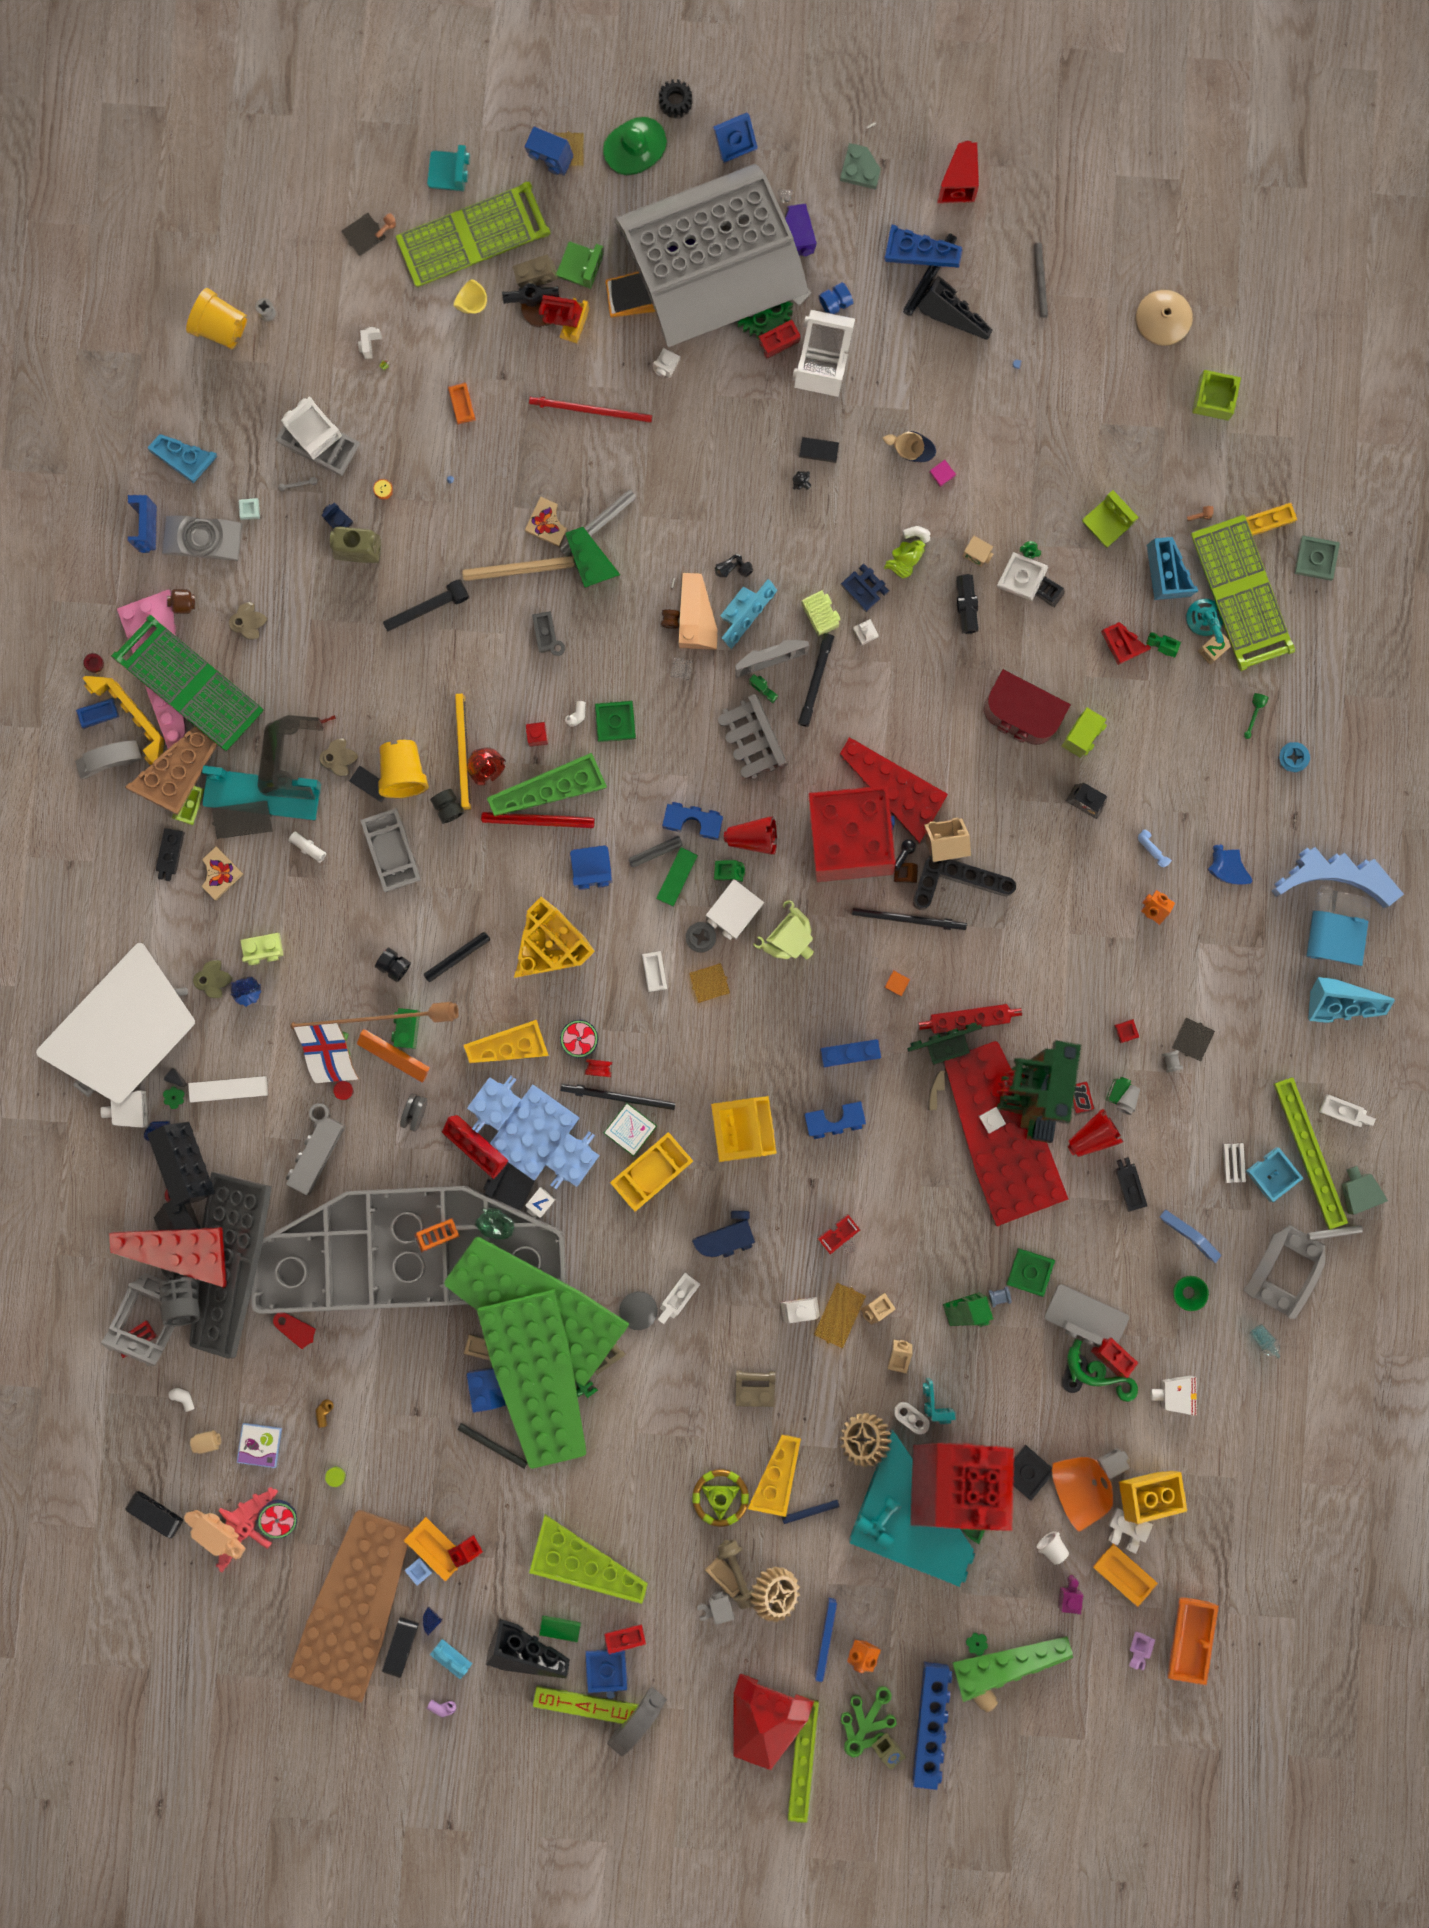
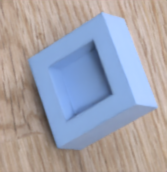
[405,1557,433,1585]

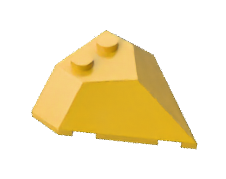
[514,897,595,978]

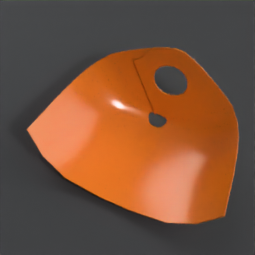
[1052,1457,1113,1532]

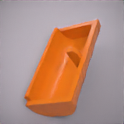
[1167,1597,1219,1685]

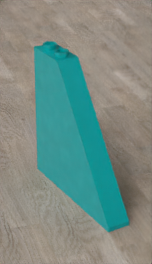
[849,1429,975,1587]

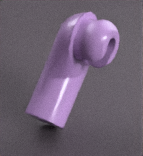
[427,1700,456,1717]

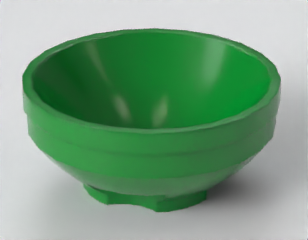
[1173,1276,1209,1311]

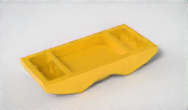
[610,1132,693,1212]

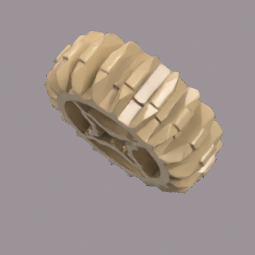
[839,1413,892,1467]
[750,1567,800,1622]

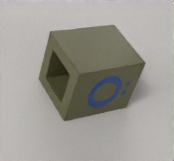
[872,1733,906,1770]

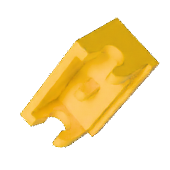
[559,298,589,343]

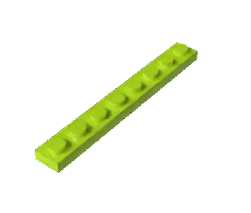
[1273,1077,1348,1230]

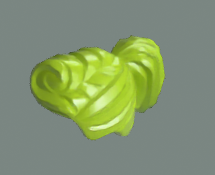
[884,540,925,578]

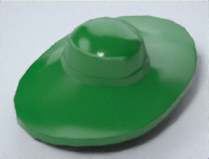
[603,117,667,176]

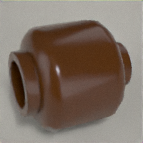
[167,589,195,614]

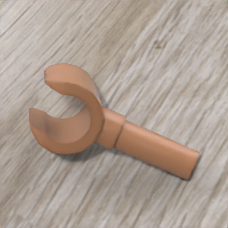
[375,213,396,238]
[1187,506,1213,521]

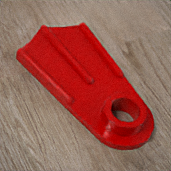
[273,1313,316,1349]

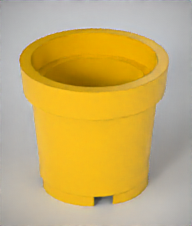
[186,288,247,349]
[378,740,429,798]

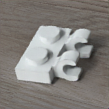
[1108,1507,1153,1554]

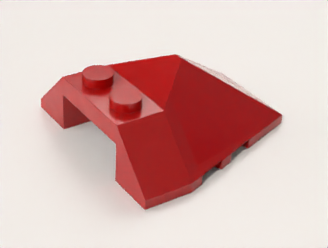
[733,1673,814,1771]

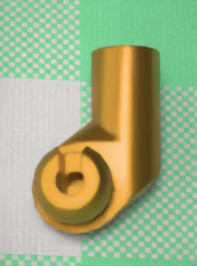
[315,1399,334,1428]

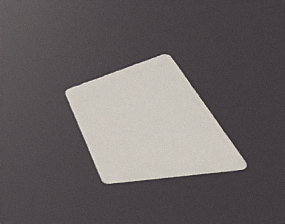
[36,943,195,1104]

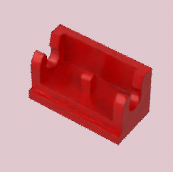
[539,295,583,328]
[759,320,801,359]
[1091,1338,1138,1378]

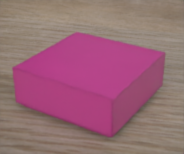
[929,460,956,487]

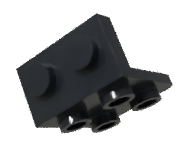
[483,1162,535,1210]

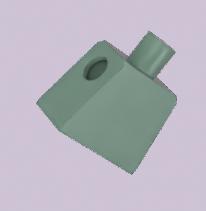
[1342,1166,1388,1215]

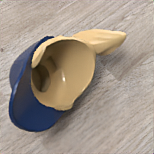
[883,431,936,462]

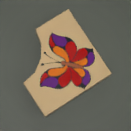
[525,496,567,547]
[202,847,243,900]

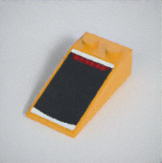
[606,271,656,318]

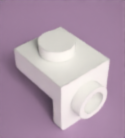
[358,327,382,359]

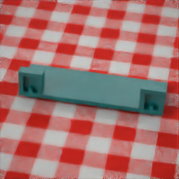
[202,765,321,821]

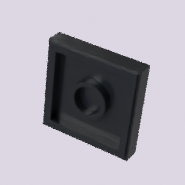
[1013,1445,1052,1501]

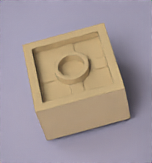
[925,817,971,862]

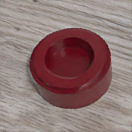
[83,653,104,673]

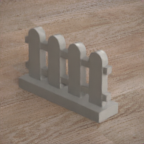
[718,694,788,779]

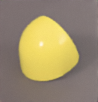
[453,279,487,314]

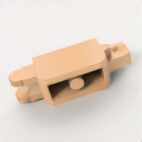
[184,1510,246,1559]

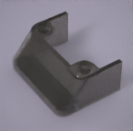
[257,715,324,800]

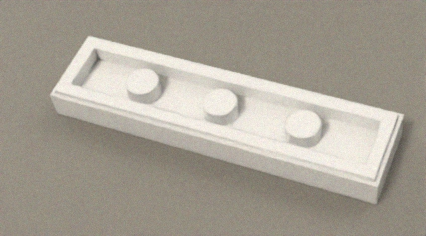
[188,1076,268,1103]

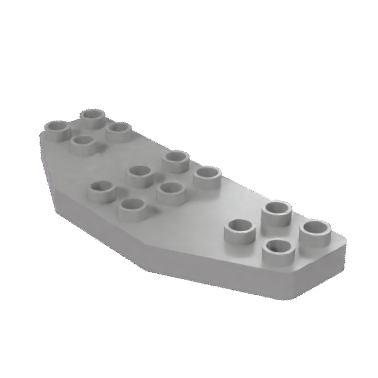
[251,1186,567,1314]

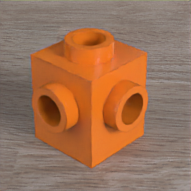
[1141,890,1175,925]
[847,1640,881,1673]

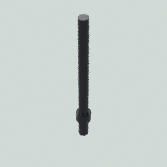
[852,908,967,930]
[560,1084,675,1110]

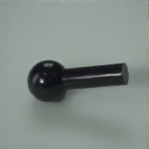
[894,839,916,871]

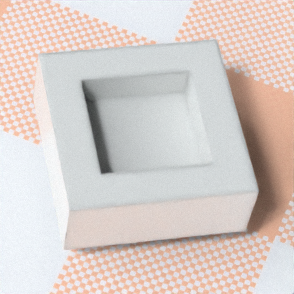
[979,1107,1006,1133]

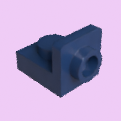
[321,502,354,529]

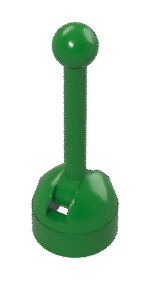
[1244,693,1269,739]

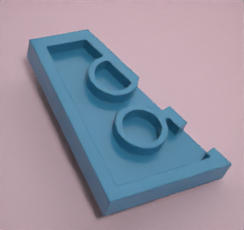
[148,434,217,484]

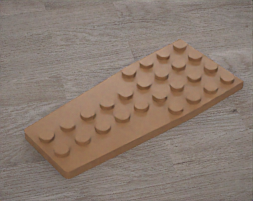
[288,1510,412,1703]

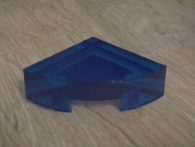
[423,1606,442,1636]

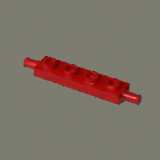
[918,1004,1022,1034]

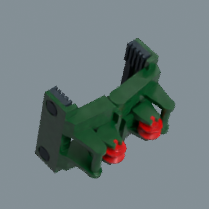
[997,1040,1081,1143]

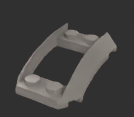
[1244,1225,1325,1319]
[101,1273,175,1366]

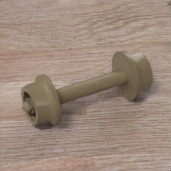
[717,1539,754,1609]

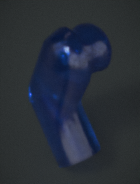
[144,1121,171,1141]

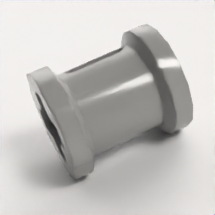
[255,298,276,321]
[1161,1050,1183,1073]

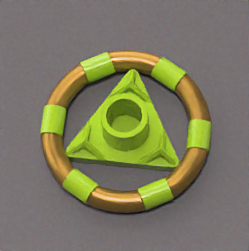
[692,1469,749,1527]

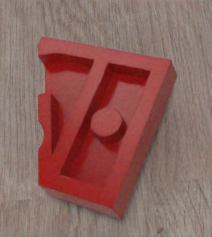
[1101,622,1151,665]

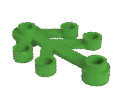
[841,1686,897,1757]

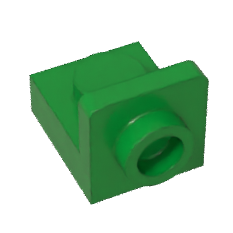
[714,860,745,882]

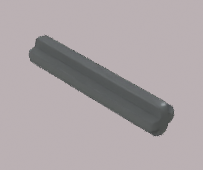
[629,836,683,868]

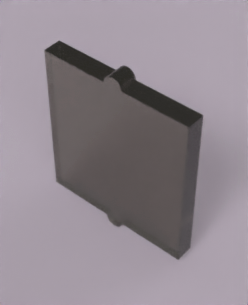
[342,213,386,256]
[1172,1018,1215,1061]

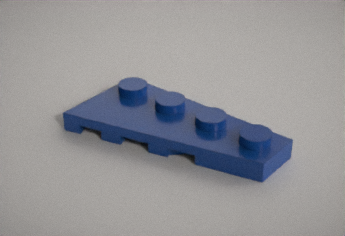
[885,224,962,268]

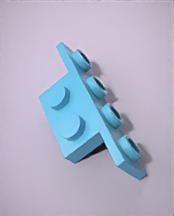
[720,579,778,649]

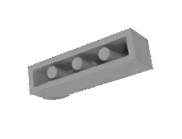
[286,1103,346,1195]

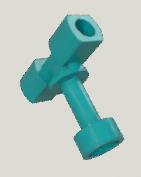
[854,1497,902,1549]

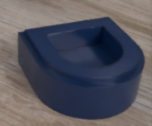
[730,1210,750,1219]

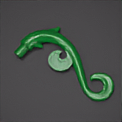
[1067,1339,1138,1402]

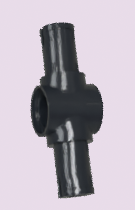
[502,283,560,307]

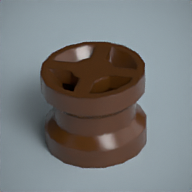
[660,609,680,629]

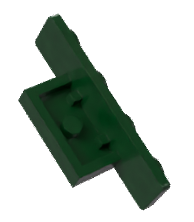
[907,1023,983,1065]

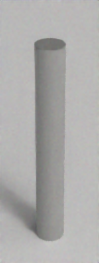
[1306,1225,1363,1241]

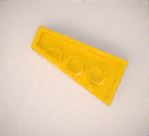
[464,1020,549,1063]
[748,1434,801,1517]

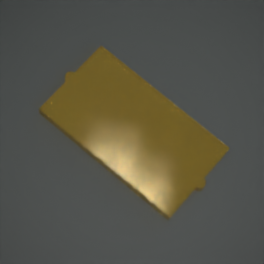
[813,1283,866,1348]

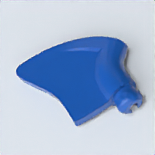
[1208,844,1252,885]

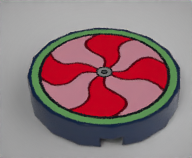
[560,1020,599,1058]
[257,1500,297,1539]

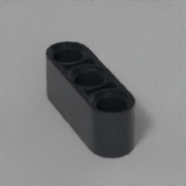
[125,1491,184,1539]
[382,1617,419,1678]

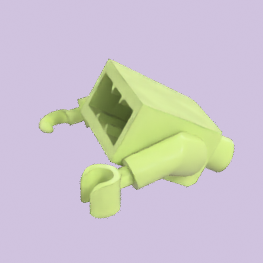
[753,900,814,959]

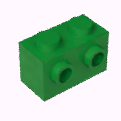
[391,1008,420,1049]

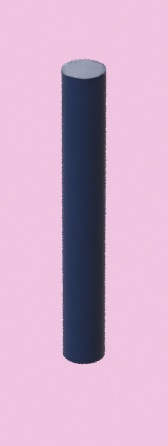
[782,1500,840,1524]

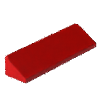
[442,1115,508,1179]

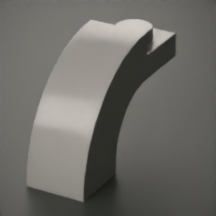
[75,740,141,779]

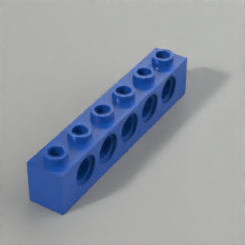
[912,1662,952,1790]

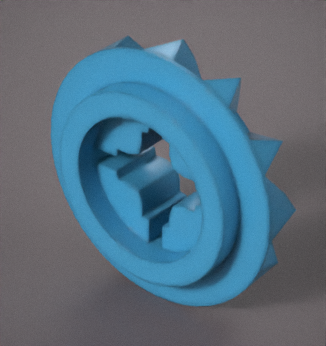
[1279,742,1310,773]

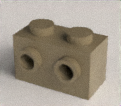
[513,254,558,288]

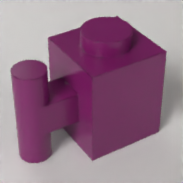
[1058,1575,1084,1615]

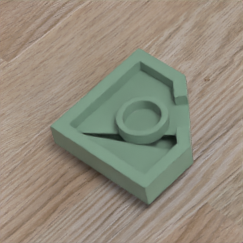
[840,143,881,190]

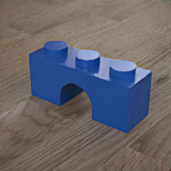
[662,802,723,841]
[820,1039,881,1068]
[804,1101,866,1139]

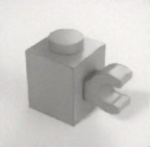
[697,1591,734,1625]

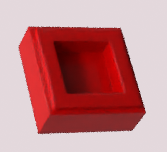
[1114,1019,1139,1043]

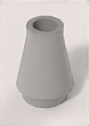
[1117,1085,1140,1115]

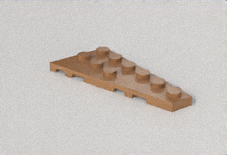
[125,727,218,815]

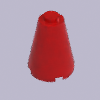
[724,816,777,855]
[1067,1109,1124,1157]

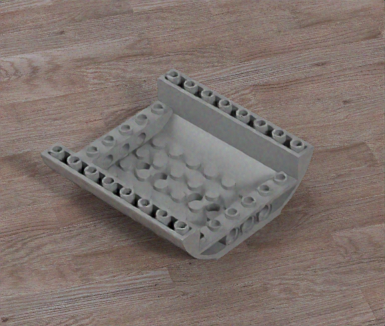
[614,164,808,347]

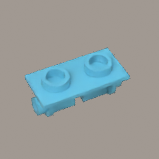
[430,1639,473,1679]

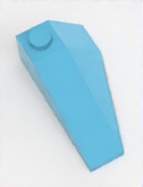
[1308,977,1395,1023]

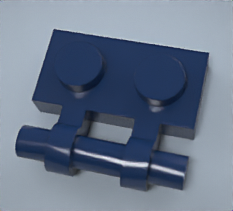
[841,563,890,612]

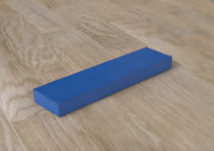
[815,1597,837,1682]

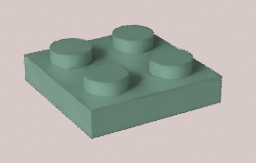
[1294,535,1340,581]

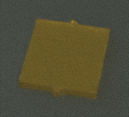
[553,131,584,168]
[689,963,730,1003]

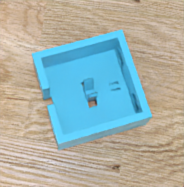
[1246,1147,1303,1202]

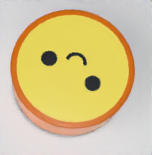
[373,479,393,500]

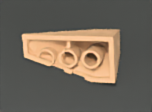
[679,573,718,650]

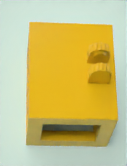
[711,1096,777,1162]

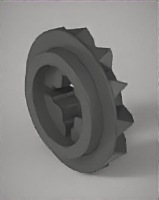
[686,922,716,953]

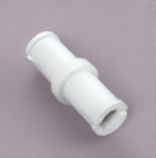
[289,831,326,863]

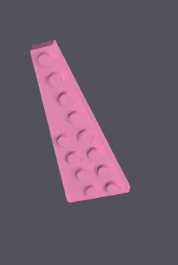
[117,589,187,749]

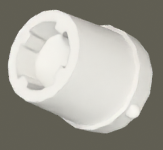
[1037,1531,1069,1565]

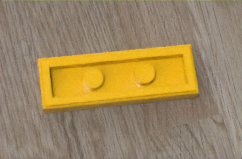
[1246,503,1297,536]

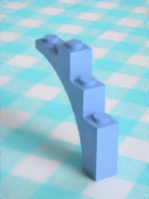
[1272,847,1404,908]

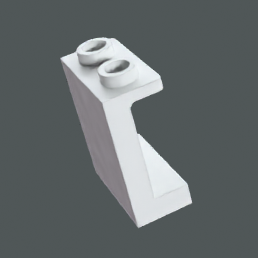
[281,397,342,460]
[706,879,764,940]

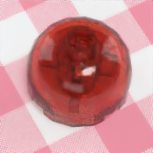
[467,747,506,785]

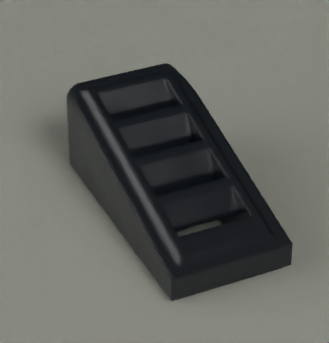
[1035,576,1065,607]

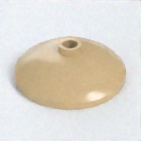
[1136,290,1193,346]

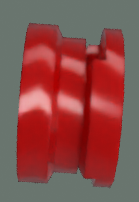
[584,1059,613,1077]

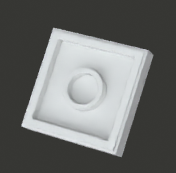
[997,552,1048,601]

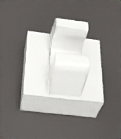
[853,619,879,646]

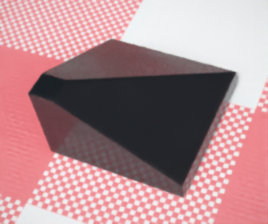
[164,1068,187,1087]

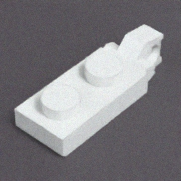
[1319,1094,1376,1127]
[658,1273,700,1324]

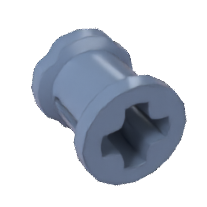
[988,1286,1012,1308]

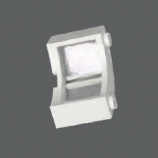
[792,310,855,397]

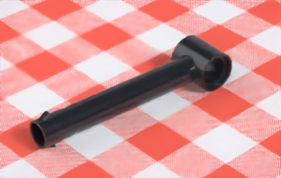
[383,579,469,632]

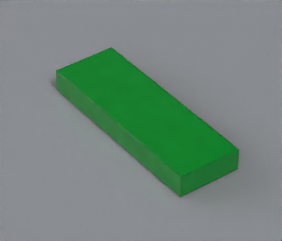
[656,847,698,907]

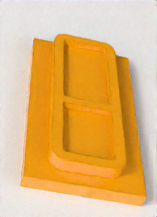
[404,1517,459,1582]
[1093,1544,1158,1607]

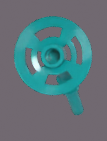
[1186,599,1224,643]

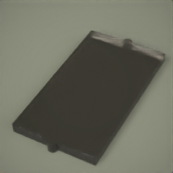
[211,800,273,839]

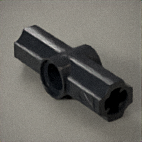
[956,574,979,634]

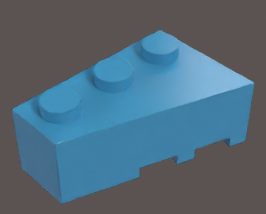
[1146,537,1198,600]

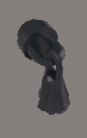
[714,554,754,577]

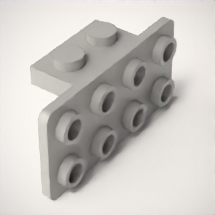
[1044,1284,1129,1346]

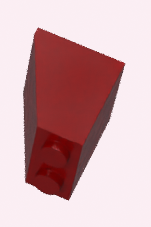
[937,141,979,203]

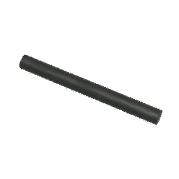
[457,1423,528,1469]

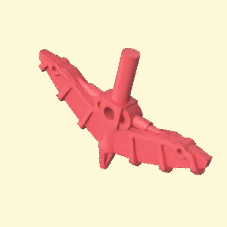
[216,1487,278,1572]

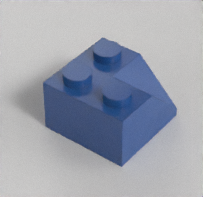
[524,126,574,176]
[467,1367,507,1413]

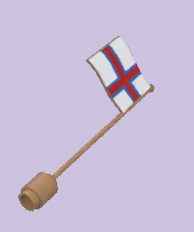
[290,1002,459,1083]

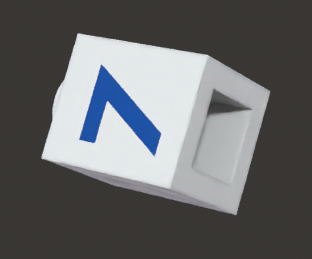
[525,1187,556,1218]

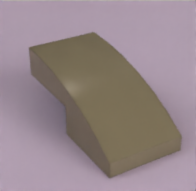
[928,1071,945,1110]

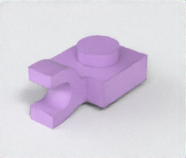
[1129,1632,1155,1670]

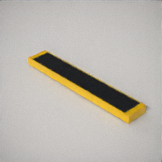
[455,693,471,810]

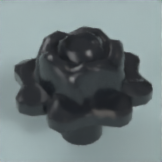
[792,471,811,490]

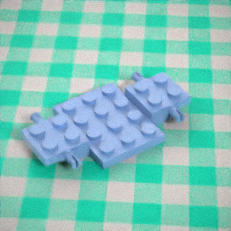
[467,1075,600,1189]

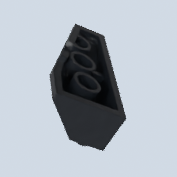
[917,276,993,340]
[154,1200,201,1230]
[486,1619,570,1679]

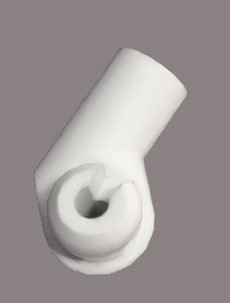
[902,526,931,543]

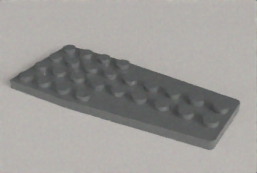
[189,1172,272,1359]

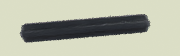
[424,932,490,982]

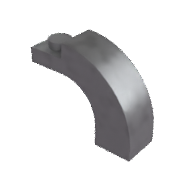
[607,1687,667,1757]

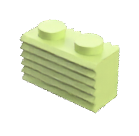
[801,590,841,637]

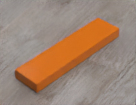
[357,1029,430,1083]

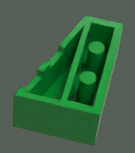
[565,527,620,588]

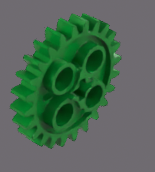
[737,300,793,339]

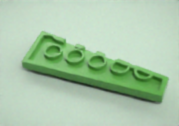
[487,753,607,816]
[953,1636,1073,1702]

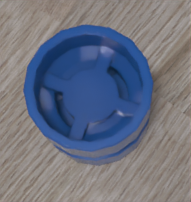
[819,282,853,315]

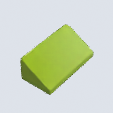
[172,786,205,825]

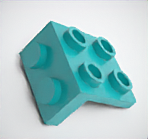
[427,145,470,191]
[923,1378,956,1424]

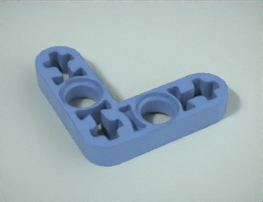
[1159,1210,1222,1263]

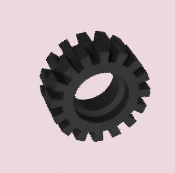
[659,79,692,118]

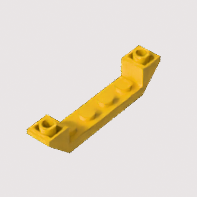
[82,676,165,765]

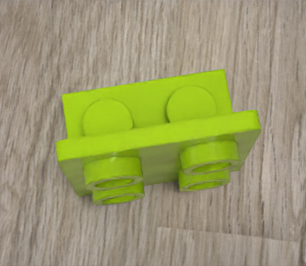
[1082,490,1139,548]

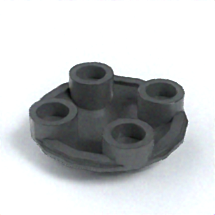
[619,1291,658,1330]

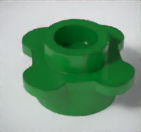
[1019,541,1041,559]

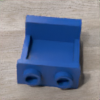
[128,495,157,553]

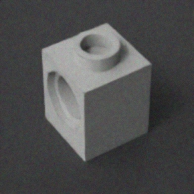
[1097,1448,1130,1479]

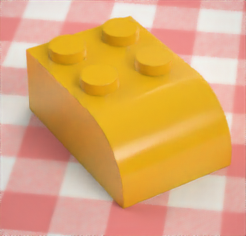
[1119,1471,1187,1524]

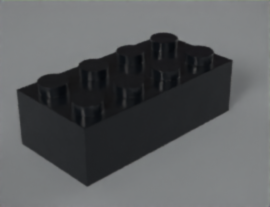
[147,1122,215,1207]

